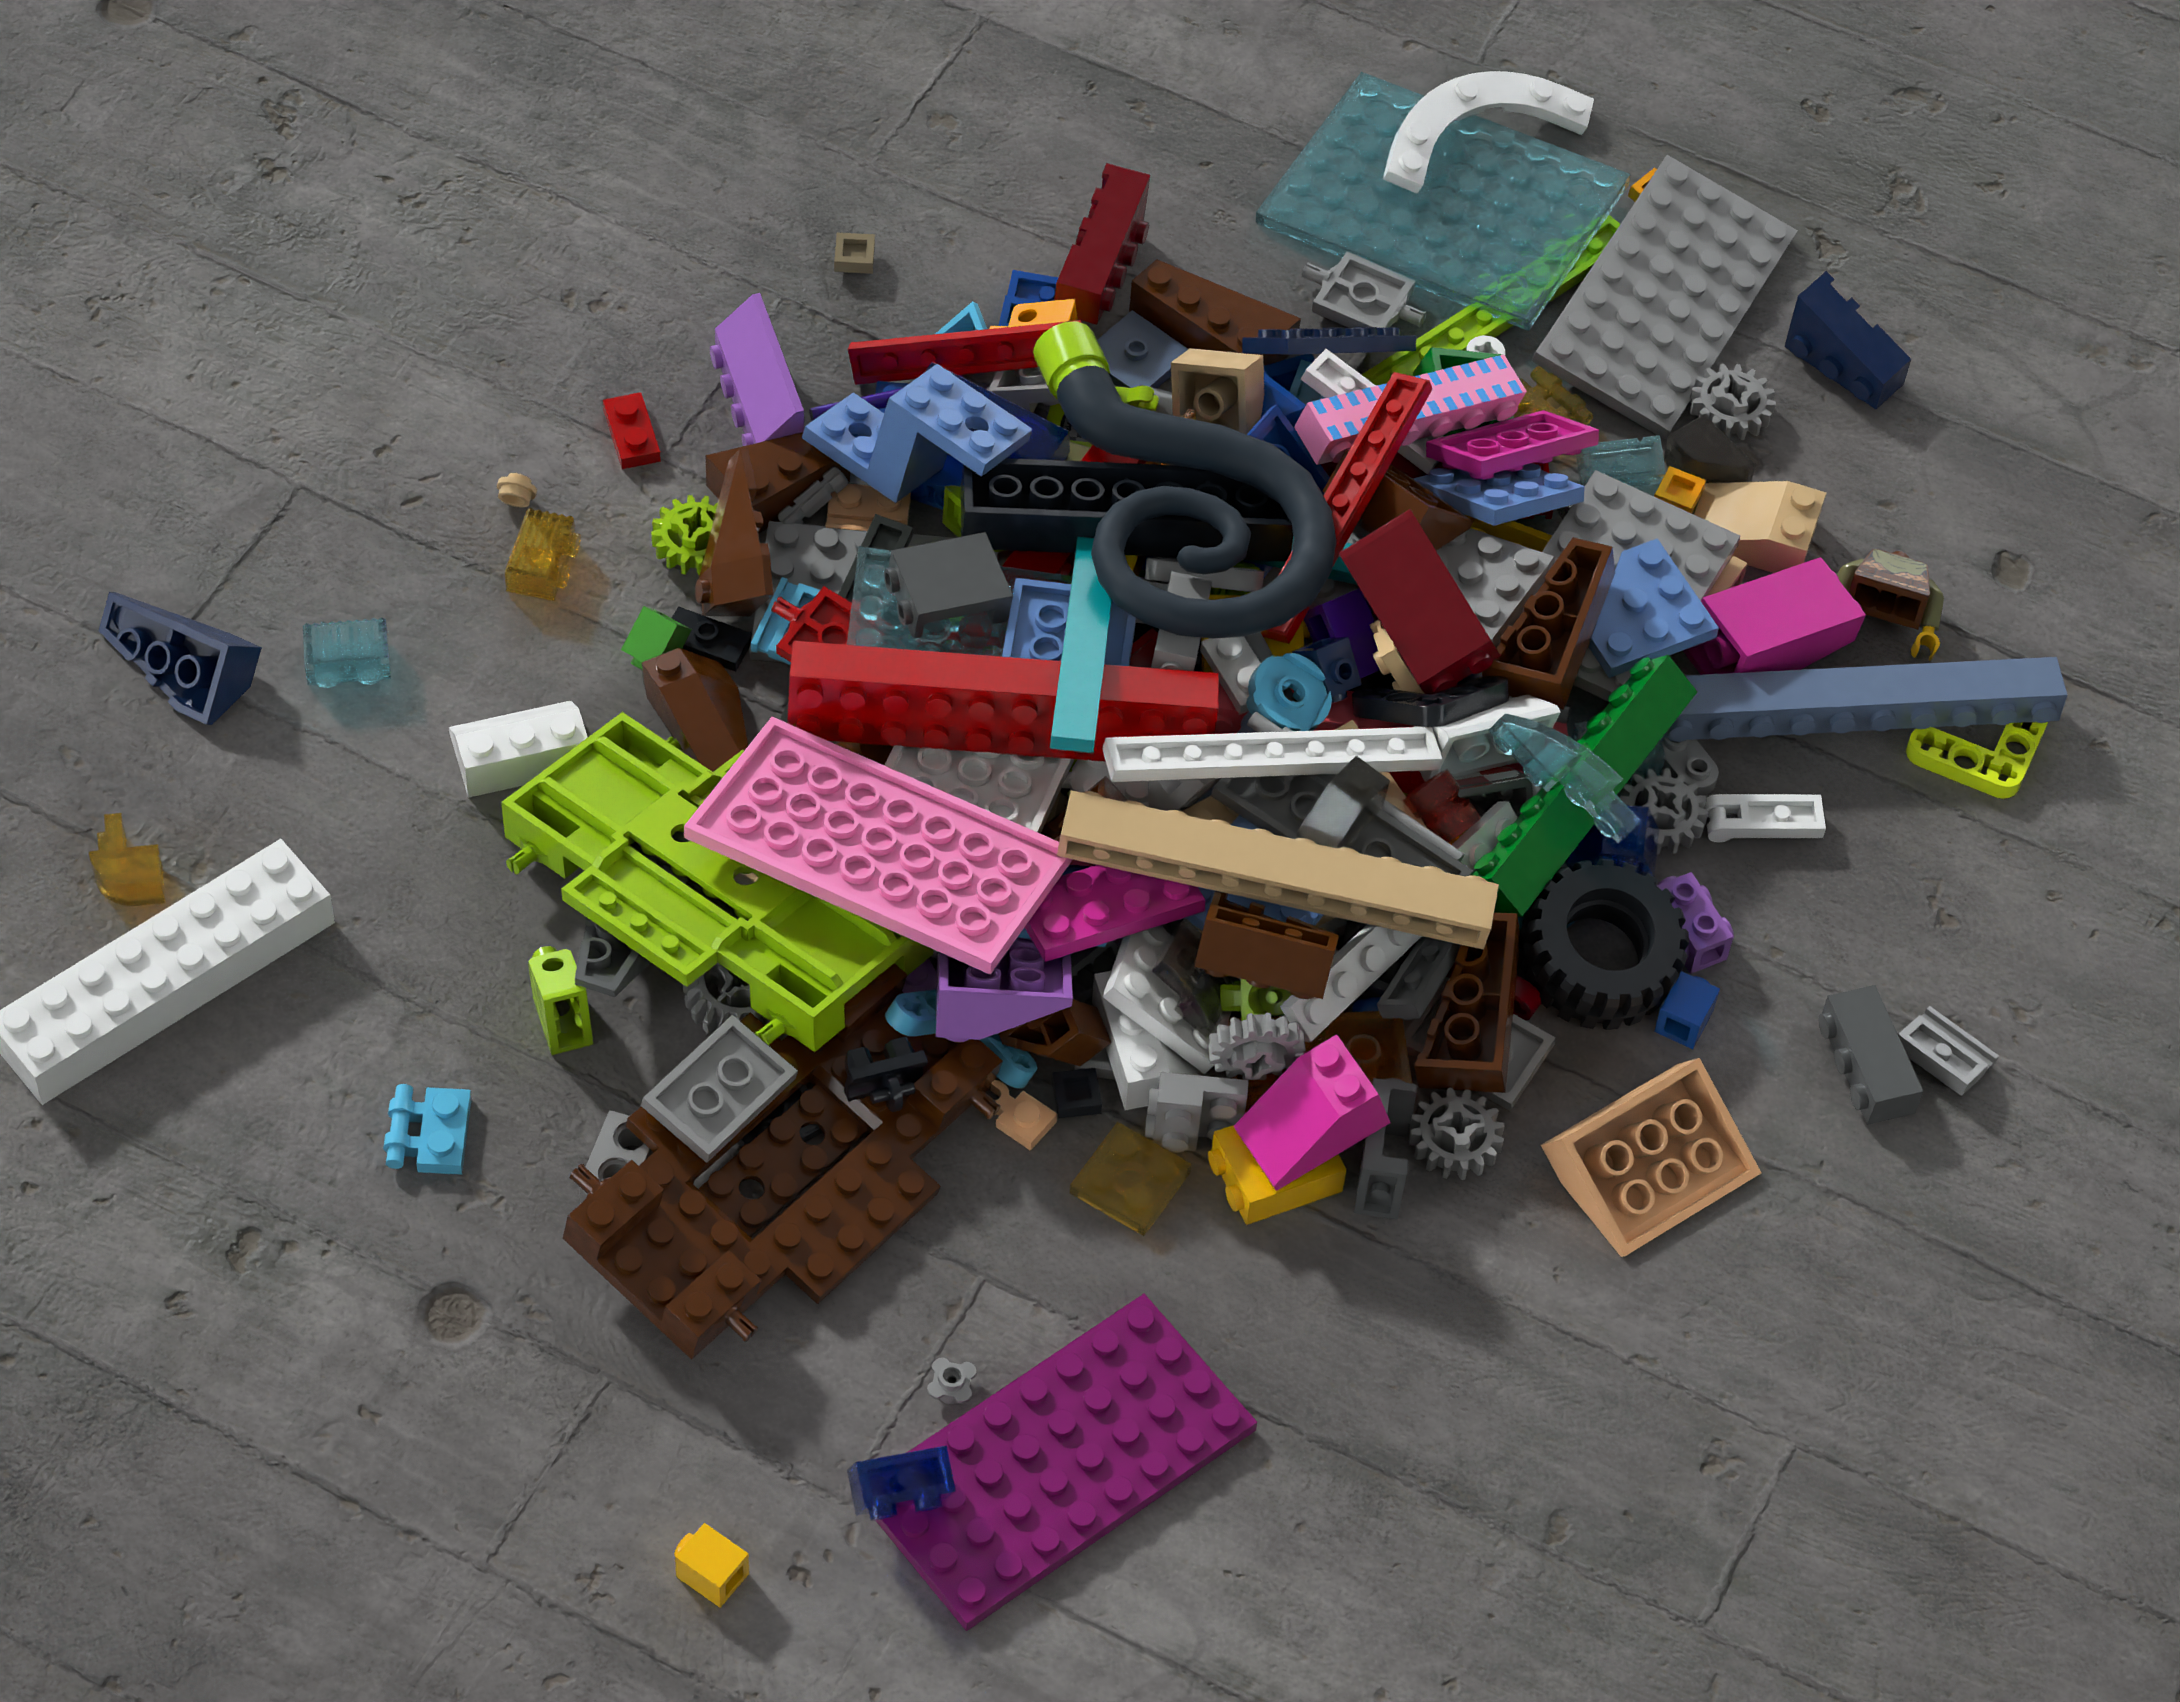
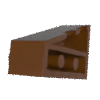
[705,432,850,533]

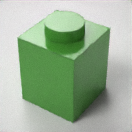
[621,606,692,670]

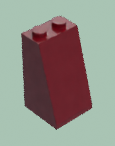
[1339,509,1501,695]

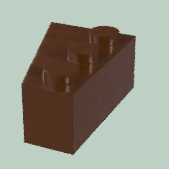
[1194,891,1339,999]

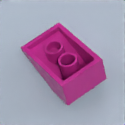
[1234,1034,1391,1191]

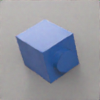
[1654,971,1720,1049]

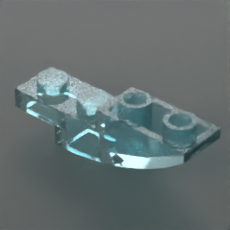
[1488,713,1642,843]

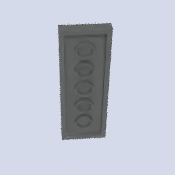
[1211,731,1473,937]

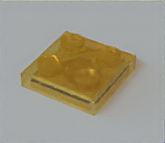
[1069,1121,1192,1236]

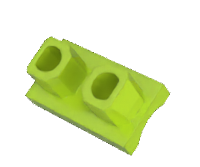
[1220,979,1292,1021]

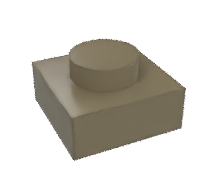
[834,232,875,274]

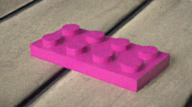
[1426,410,1599,479]
[1025,865,1205,962]

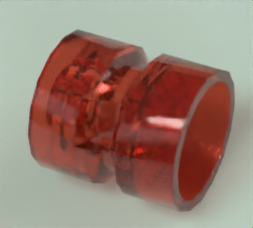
[1402,769,1482,842]

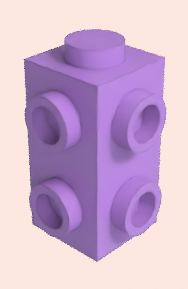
[1656,872,1734,974]

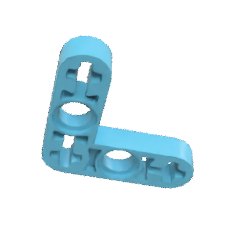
[885,989,1037,1088]

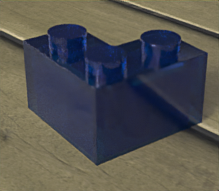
[1565,804,1659,877]

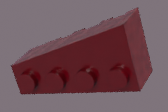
[1054,163,1150,325]

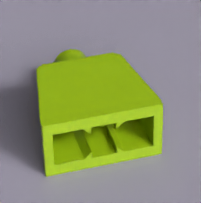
[528,946,594,1055]

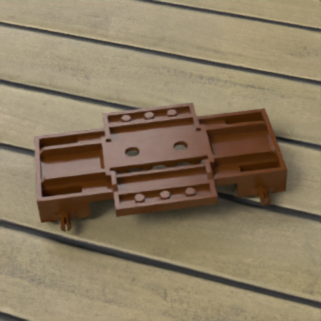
[562,963,1003,1360]

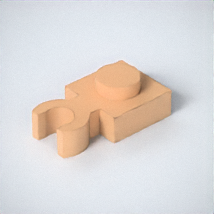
[991,1080,1058,1151]

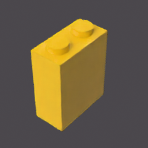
[1208,1125,1346,1225]

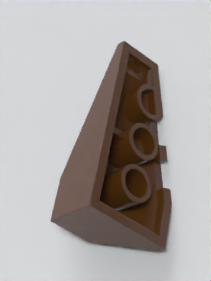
[641,648,748,772]

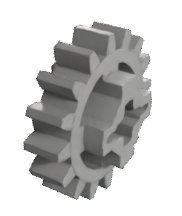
[1690,364,1776,440]
[1616,768,1709,854]
[1208,1013,1305,1080]
[1408,1088,1505,1180]

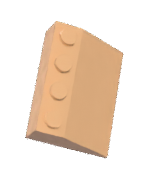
[1541,1058,1762,1257]

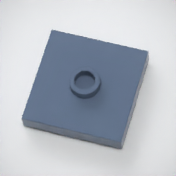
[1097,310,1188,388]

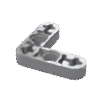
[1145,556,1264,592]

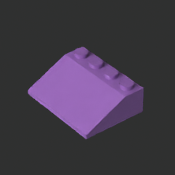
[936,938,1073,1042]

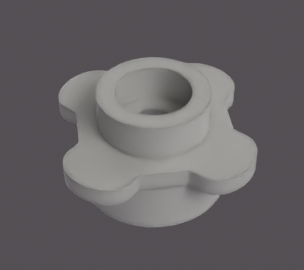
[927,1358,976,1404]

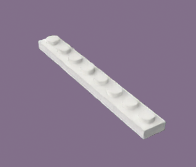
[1102,727,1442,782]
[1280,801,1518,1042]

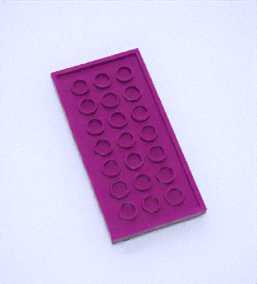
[855,1293,1257,1631]

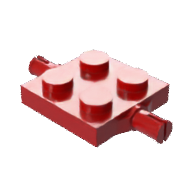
[771,586,892,662]

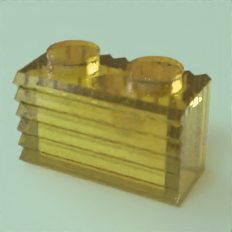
[505,508,581,601]

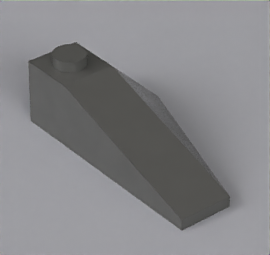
[575,871,689,997]

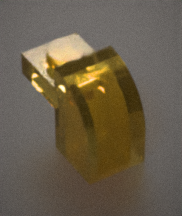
[89,813,165,906]

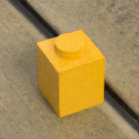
[674,1523,749,1608]

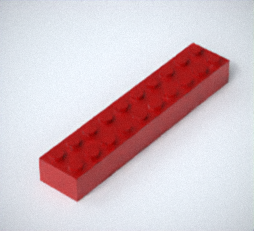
[787,641,1219,762]

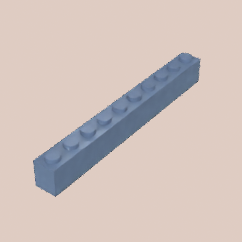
[1660,657,2067,742]

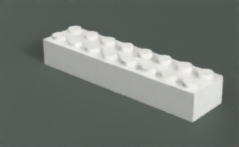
[0,839,335,1105]

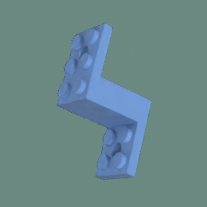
[802,364,1033,503]

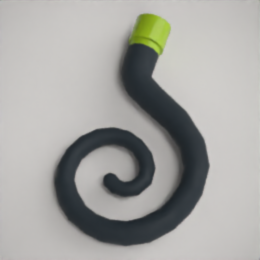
[1033,321,1336,639]

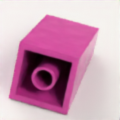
[1683,557,1866,675]

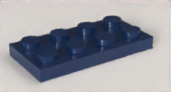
[1242,327,1416,355]

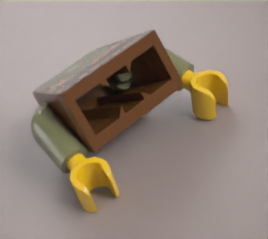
[1837,549,1944,661]

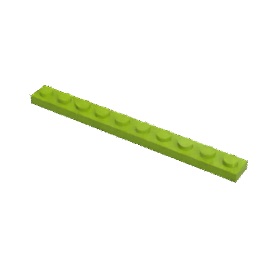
[1362,215,1620,386]

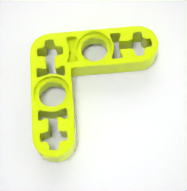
[1906,722,2048,799]

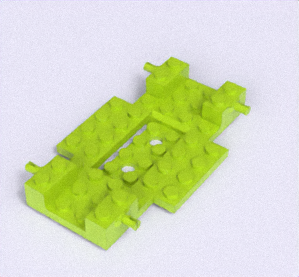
[501,712,934,1052]

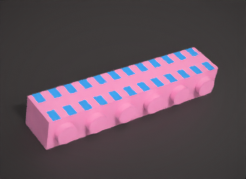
[1294,354,1527,465]

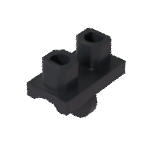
[844,1037,928,1112]

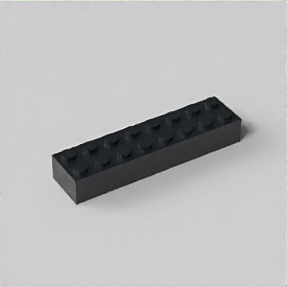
[960,458,1294,562]

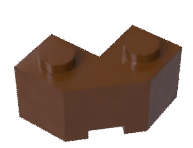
[998,999,1111,1066]

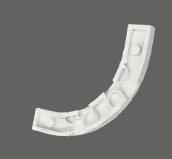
[1383,71,1594,193]

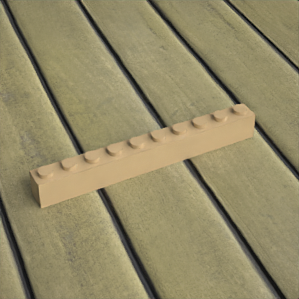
[1057,790,1499,950]

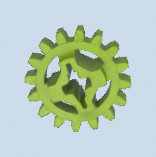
[651,495,718,575]

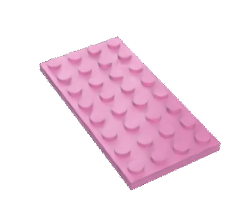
[684,717,1073,975]

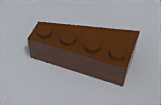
[1129,259,1301,366]
[1482,537,1615,710]
[1414,913,1521,1093]

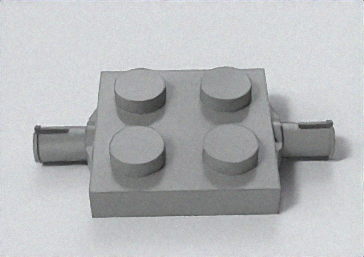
[1302,252,1427,328]

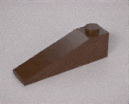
[695,448,773,617]

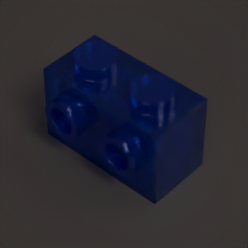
[847,1445,956,1521]

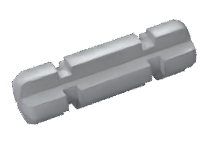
[777,466,848,525]

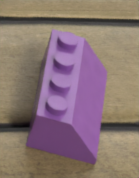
[710,293,804,446]

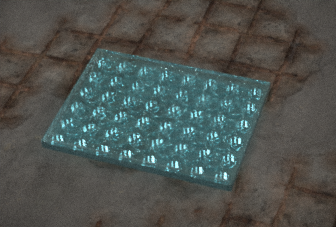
[1256,72,1630,331]

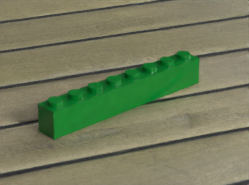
[1473,655,1697,917]

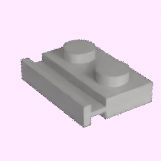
[1898,1006,1999,1096]

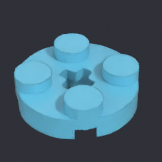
[1246,653,1332,731]

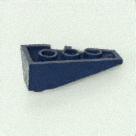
[98,592,262,725]

